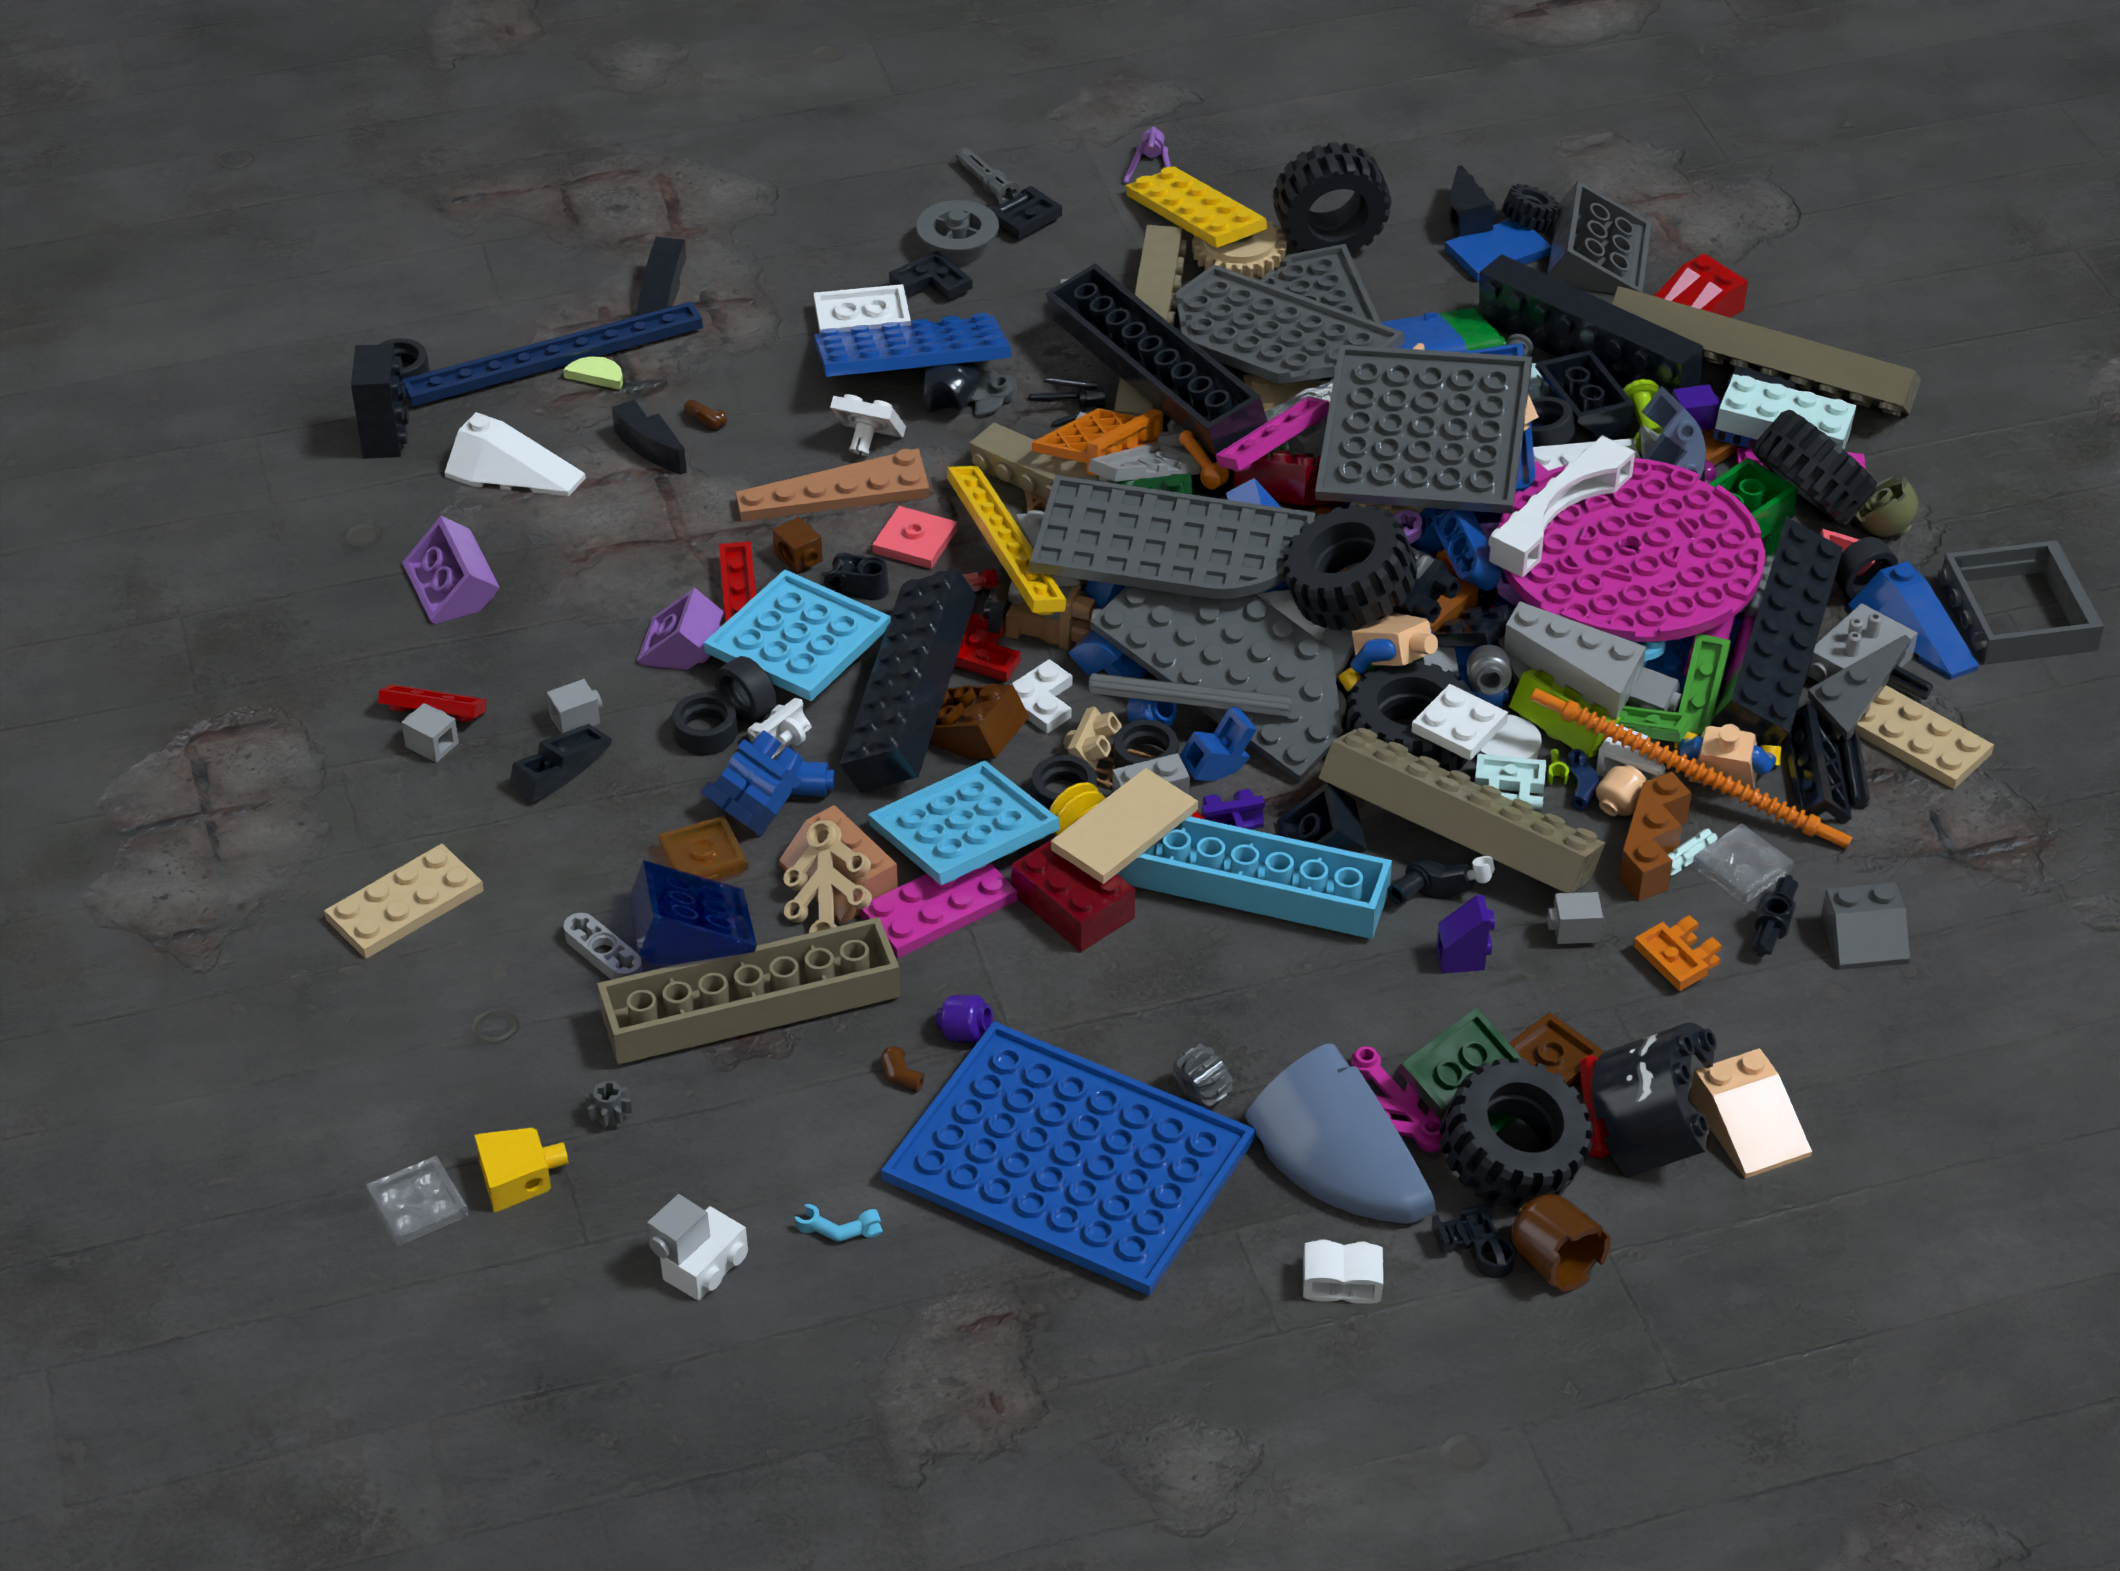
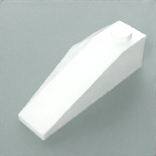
[444,412,586,496]

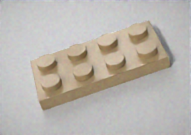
[1855,685,1994,789]
[324,843,484,959]

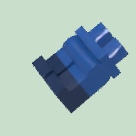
[700,730,805,837]

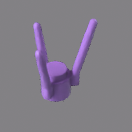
[1123,127,1171,184]

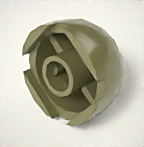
[1854,476,1919,537]

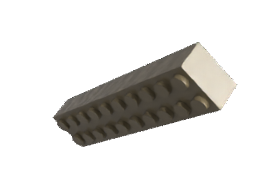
[1612,286,1921,417]

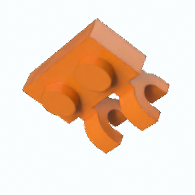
[1634,915,1722,991]

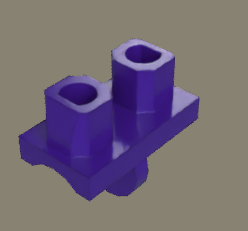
[1201,789,1265,830]

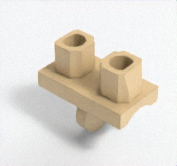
[1063,706,1122,770]

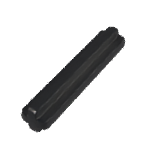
[1839,728,1870,808]

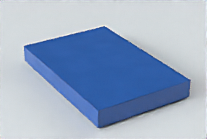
[1445,219,1552,281]

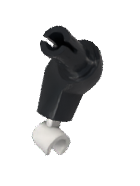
[1388,856,1495,905]

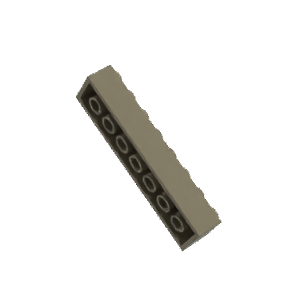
[1319,728,1605,893]
[597,917,901,1065]

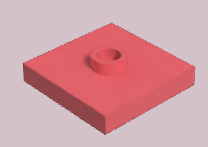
[872,506,958,569]

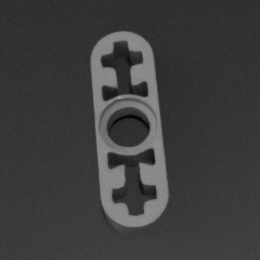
[563,913,643,980]

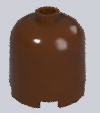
[1512,1194,1611,1292]

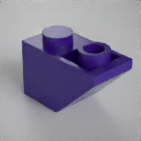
[1436,895,1495,974]

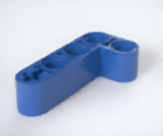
[1409,508,1501,591]

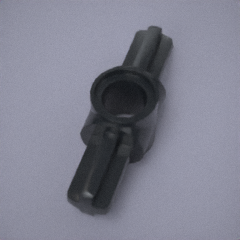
[1752,874,1799,957]

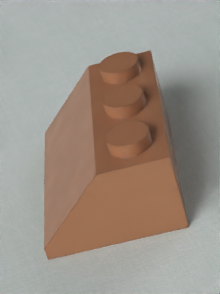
[779,805,898,925]

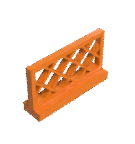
[1032,408,1163,476]

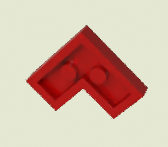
[955,613,1021,682]

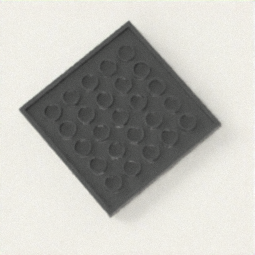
[1315,345,1532,514]

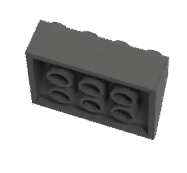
[1548,180,1652,294]

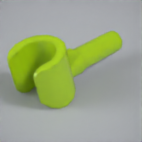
[1547,749,1569,784]

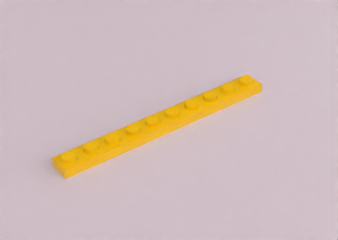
[947,466,1066,615]

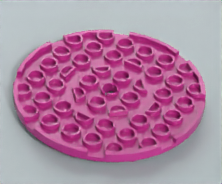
[1499,458,1765,642]

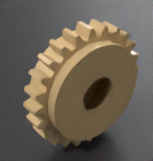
[1192,220,1286,279]

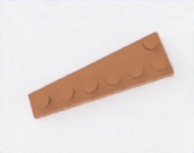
[736,448,930,522]

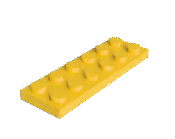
[1126,167,1267,248]

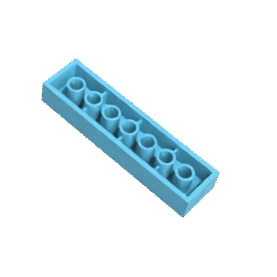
[1117,816,1392,939]

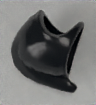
[922,362,980,412]

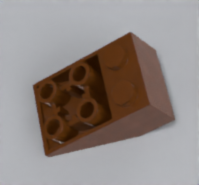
[930,683,1029,759]

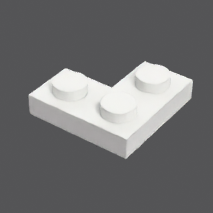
[1012,659,1072,734]

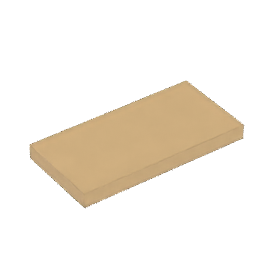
[1051,768,1198,884]

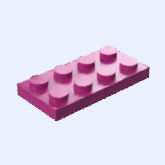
[859,862,1017,959]

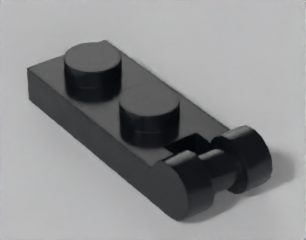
[983,567,1012,634]

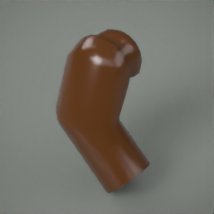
[684,400,727,430]
[881,1046,925,1091]

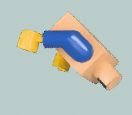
[1339,613,1438,692]
[1674,724,1781,790]

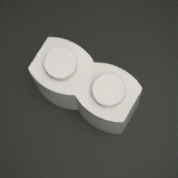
[1303,1240,1383,1304]

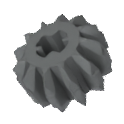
[1172,1044,1233,1109]

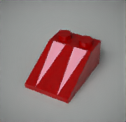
[1654,253,1748,318]

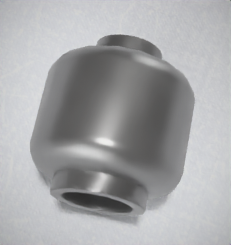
[1466,645,1512,695]

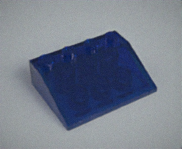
[629,860,757,965]

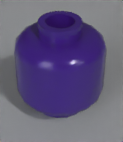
[936,995,993,1042]

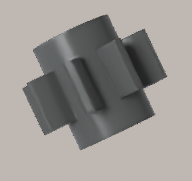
[585,1080,633,1127]

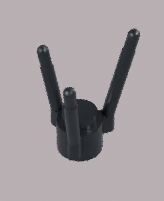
[1028,377,1105,427]

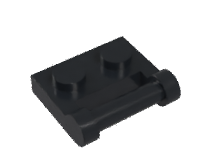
[989,186,1062,239]

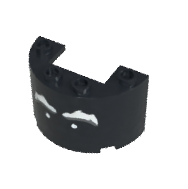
[1592,1023,1717,1178]

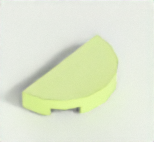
[563,356,623,390]

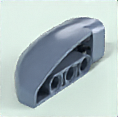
[1245,1044,1436,1224]

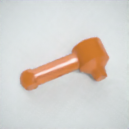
[1179,430,1229,489]

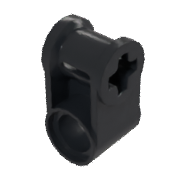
[824,552,889,600]

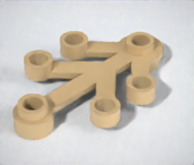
[783,820,872,933]

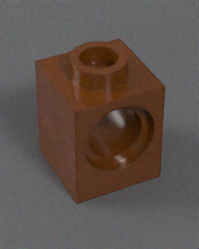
[772,517,823,574]

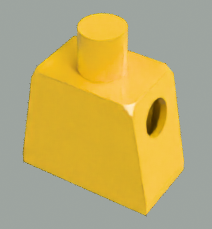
[474,1128,569,1212]

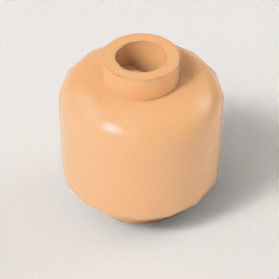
[1596,765,1646,817]

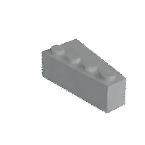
[1504,602,1646,720]

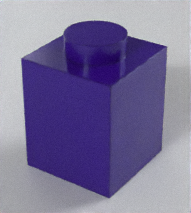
[1672,384,1721,430]

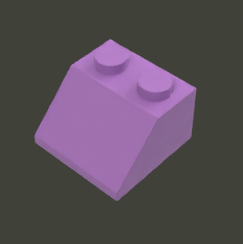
[637,588,724,670]

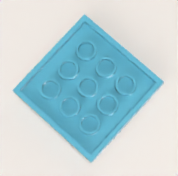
[703,570,891,701]
[868,760,1060,885]

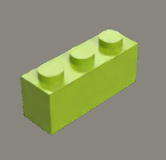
[1509,669,1621,759]

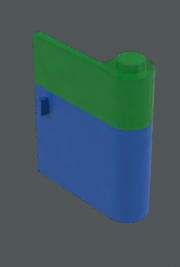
[1381,308,1506,352]

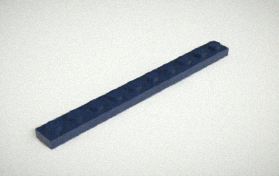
[402,301,703,407]

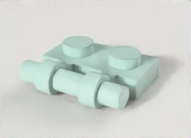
[1475,754,1546,810]

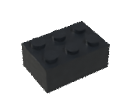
[351,344,409,459]

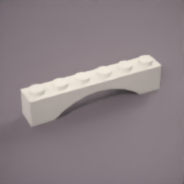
[1488,436,1635,578]

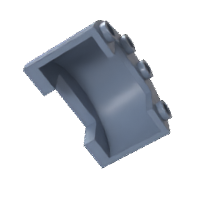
[1642,386,1706,480]

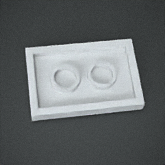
[814,284,911,334]

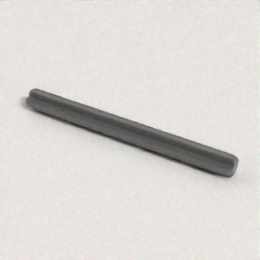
[1088,673,1292,717]

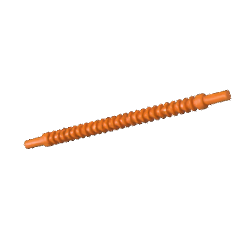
[1530,688,1852,849]

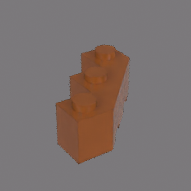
[1619,771,1692,902]

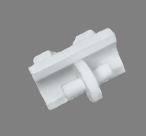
[747,698,812,758]

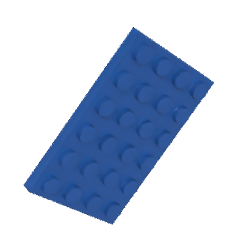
[814,313,1011,377]

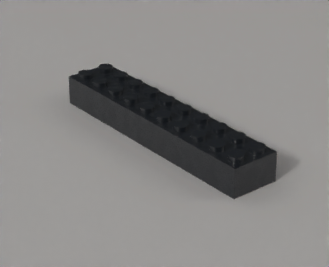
[1045,263,1268,456]

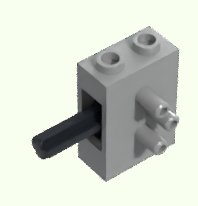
[1807,603,1933,700]

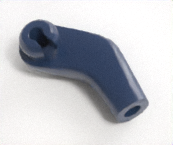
[1566,749,1599,810]

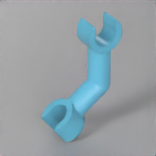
[795,1204,883,1242]

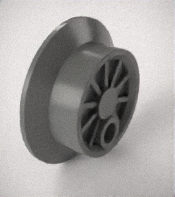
[916,200,999,264]

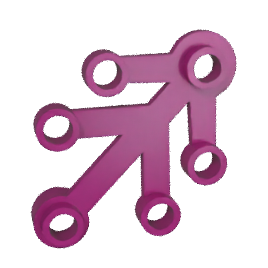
[1351,1046,1442,1152]

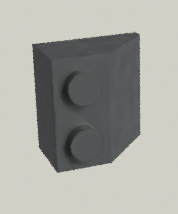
[1820,882,1910,970]

